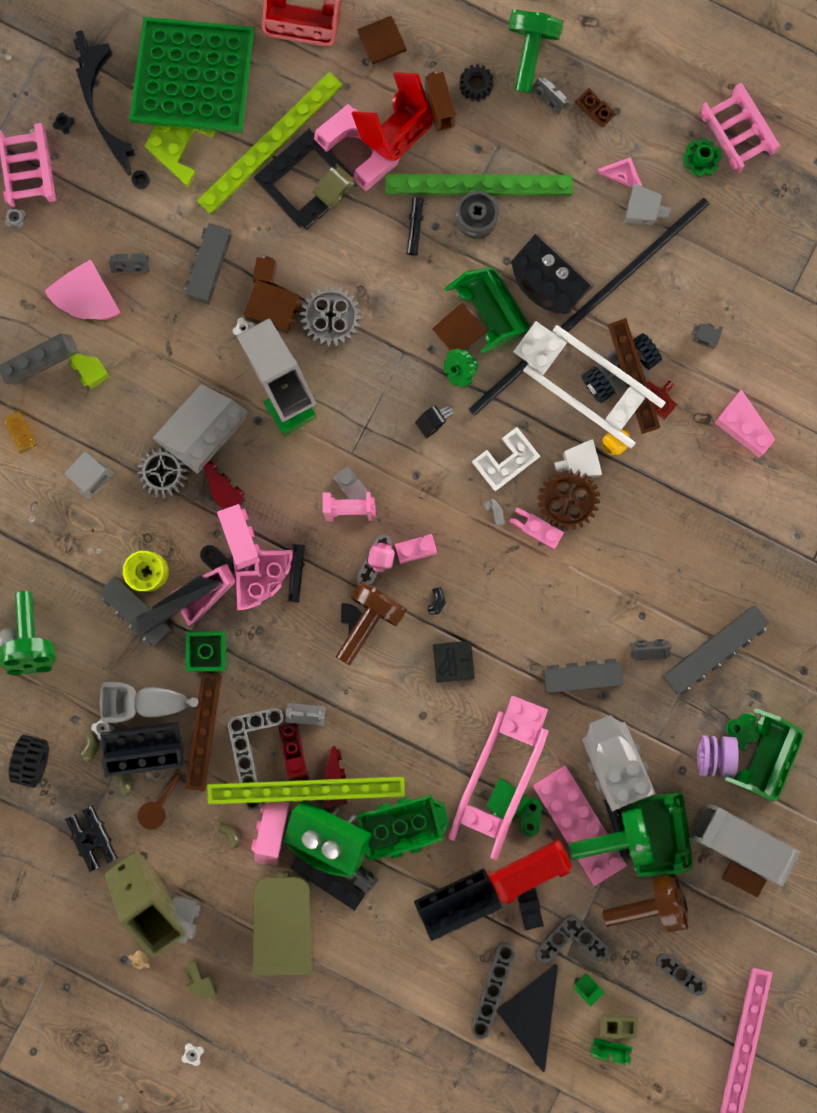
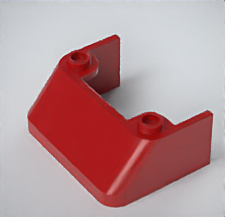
[262,0,342,46]
[351,72,433,161]
[486,837,572,904]

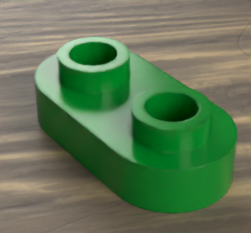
[520,798,542,837]

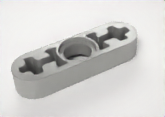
[357,535,392,586]

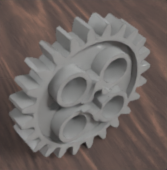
[300,285,362,348]

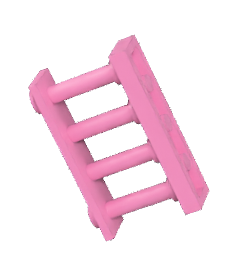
[700,83,780,173]
[0,123,56,208]
[323,492,376,522]

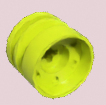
[123,551,169,592]

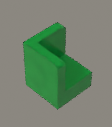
[572,974,605,1006]

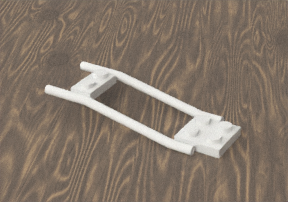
[513,321,666,449]

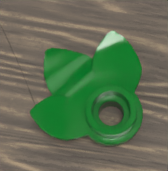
[725,713,761,751]

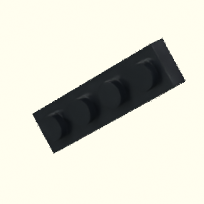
[290,856,365,911]

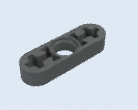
[656,953,707,996]

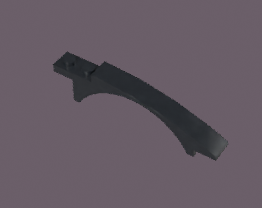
[74,30,135,175]

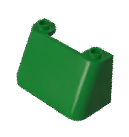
[625,791,693,877]

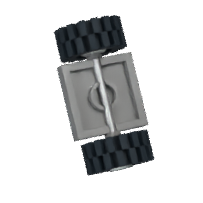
[582,333,662,403]

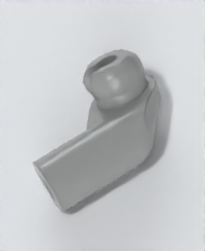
[484,499,505,525]

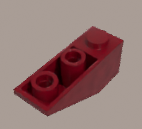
[204,460,246,509]
[278,723,309,781]
[322,746,348,809]

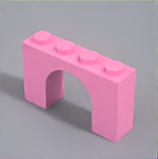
[314,104,400,191]

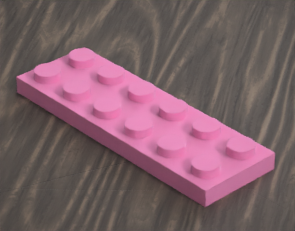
[532,765,627,886]

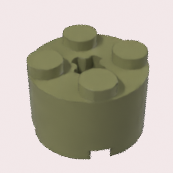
[312,164,355,209]

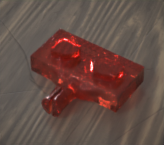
[647,380,678,420]

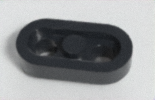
[200,545,234,573]

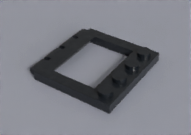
[254,129,357,230]

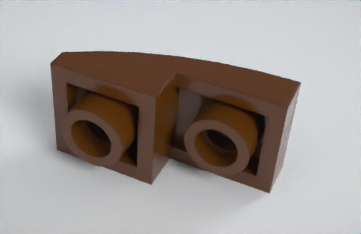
[575,88,616,128]

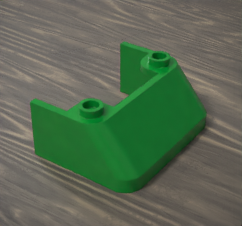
[444,267,530,354]
[726,708,804,802]

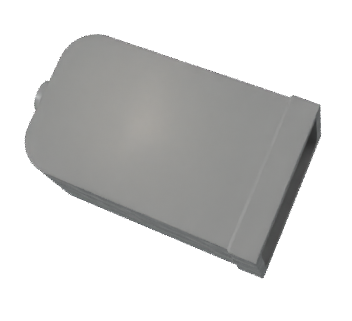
[236,318,316,422]
[690,804,800,887]

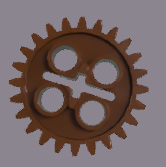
[538,468,600,530]

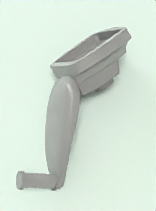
[99,682,198,723]

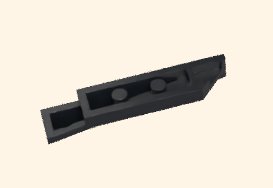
[135,576,223,636]

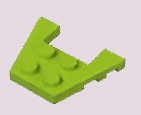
[145,125,216,187]

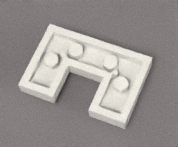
[472,427,541,492]

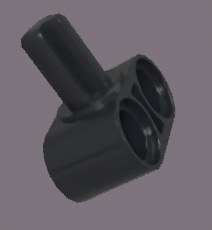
[415,405,454,438]

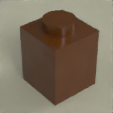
[252,256,277,285]

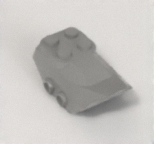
[582,715,656,811]

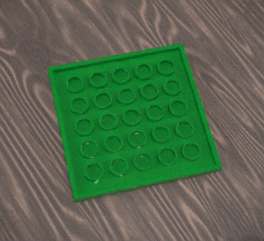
[129,17,255,133]

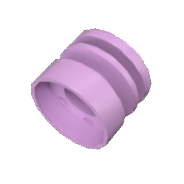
[697,735,738,778]

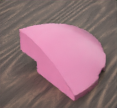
[44,259,121,320]
[233,550,293,610]

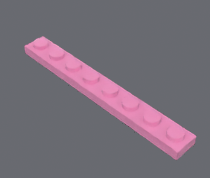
[720,967,773,1113]

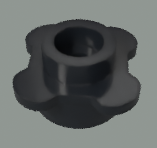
[53,113,75,134]

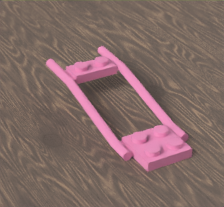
[448,696,549,860]

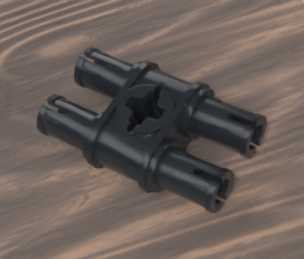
[64,805,118,872]

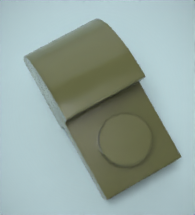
[186,959,218,999]
[600,1014,638,1039]

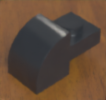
[341,603,362,636]
[517,887,544,930]

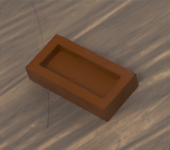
[722,862,767,898]

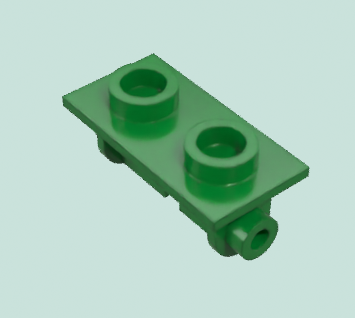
[590,1038,633,1066]

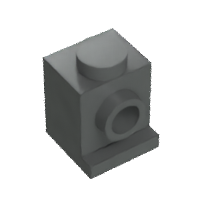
[691,323,723,349]

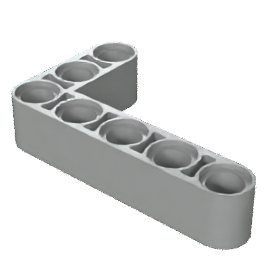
[228,708,285,811]

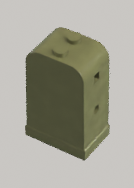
[104,850,187,959]
[252,871,314,976]

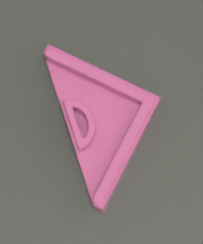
[598,157,642,188]

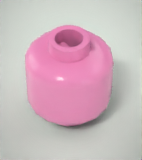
[368,543,395,572]

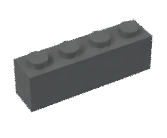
[184,223,232,305]
[0,333,79,385]
[99,576,173,647]
[543,659,624,693]

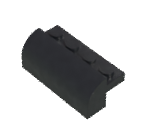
[100,722,184,777]
[414,868,503,941]

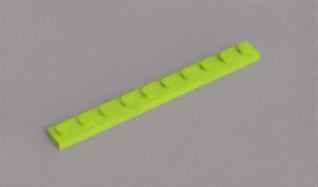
[197,72,343,215]
[207,776,405,804]

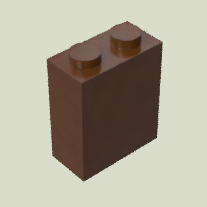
[425,71,456,132]
[244,280,302,334]

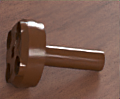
[335,582,407,666]
[603,874,688,933]

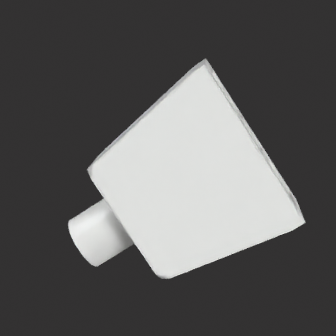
[554,439,602,478]

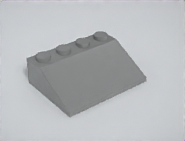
[153,384,247,474]

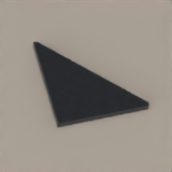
[497,963,558,1072]

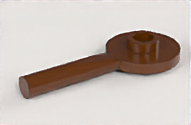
[138,772,182,829]

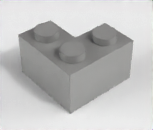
[173,895,201,944]

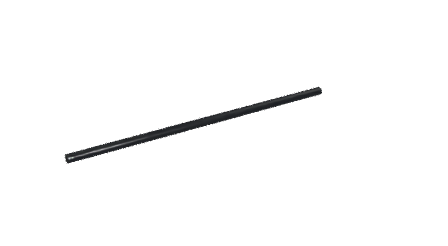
[468,198,709,416]

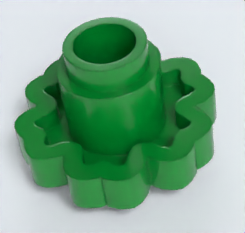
[682,138,722,178]
[444,348,479,388]

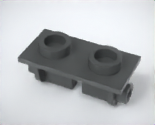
[531,76,569,114]
[109,253,149,273]
[630,639,672,661]
[345,866,378,894]

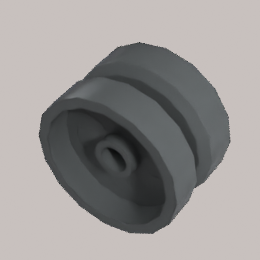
[456,191,498,239]

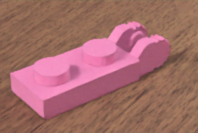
[509,507,564,549]

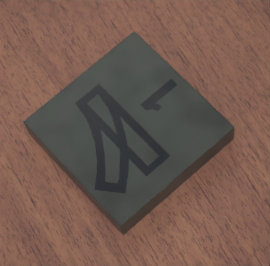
[433,641,475,683]

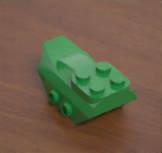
[356,794,450,861]

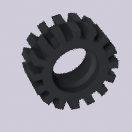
[459,64,494,102]

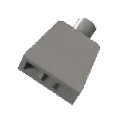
[623,183,670,226]

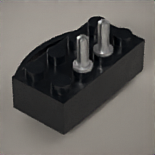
[510,234,594,314]

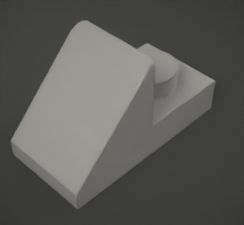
[333,466,368,500]

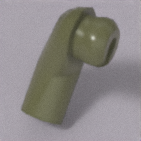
[80,731,98,761]
[112,774,133,796]
[218,822,242,848]

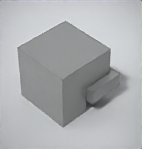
[64,451,115,501]

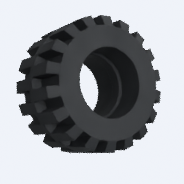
[9,735,49,788]

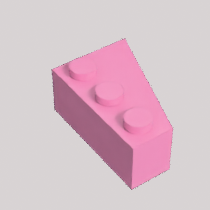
[714,389,775,458]
[217,504,261,570]
[171,564,236,627]
[251,801,290,867]

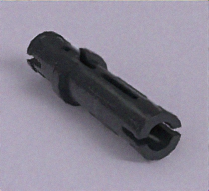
[406,197,424,256]
[287,544,305,603]
[603,799,631,857]

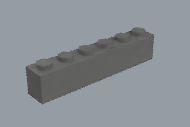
[662,605,770,695]

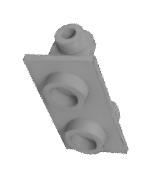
[286,703,326,726]

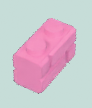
[395,534,437,564]

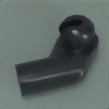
[428,587,446,615]

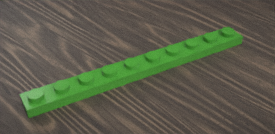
[385,174,573,196]

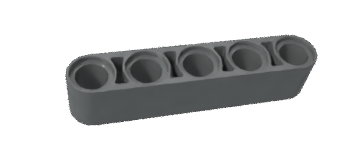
[471,942,515,1039]

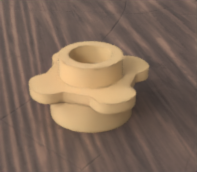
[129,951,150,969]

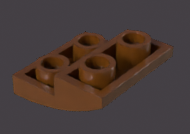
[357,16,407,65]
[432,303,487,351]

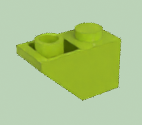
[68,354,111,390]

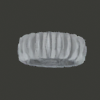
[137,446,189,498]

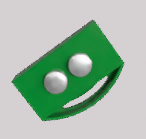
[283,801,372,876]

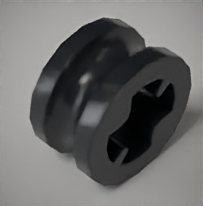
[131,170,150,189]

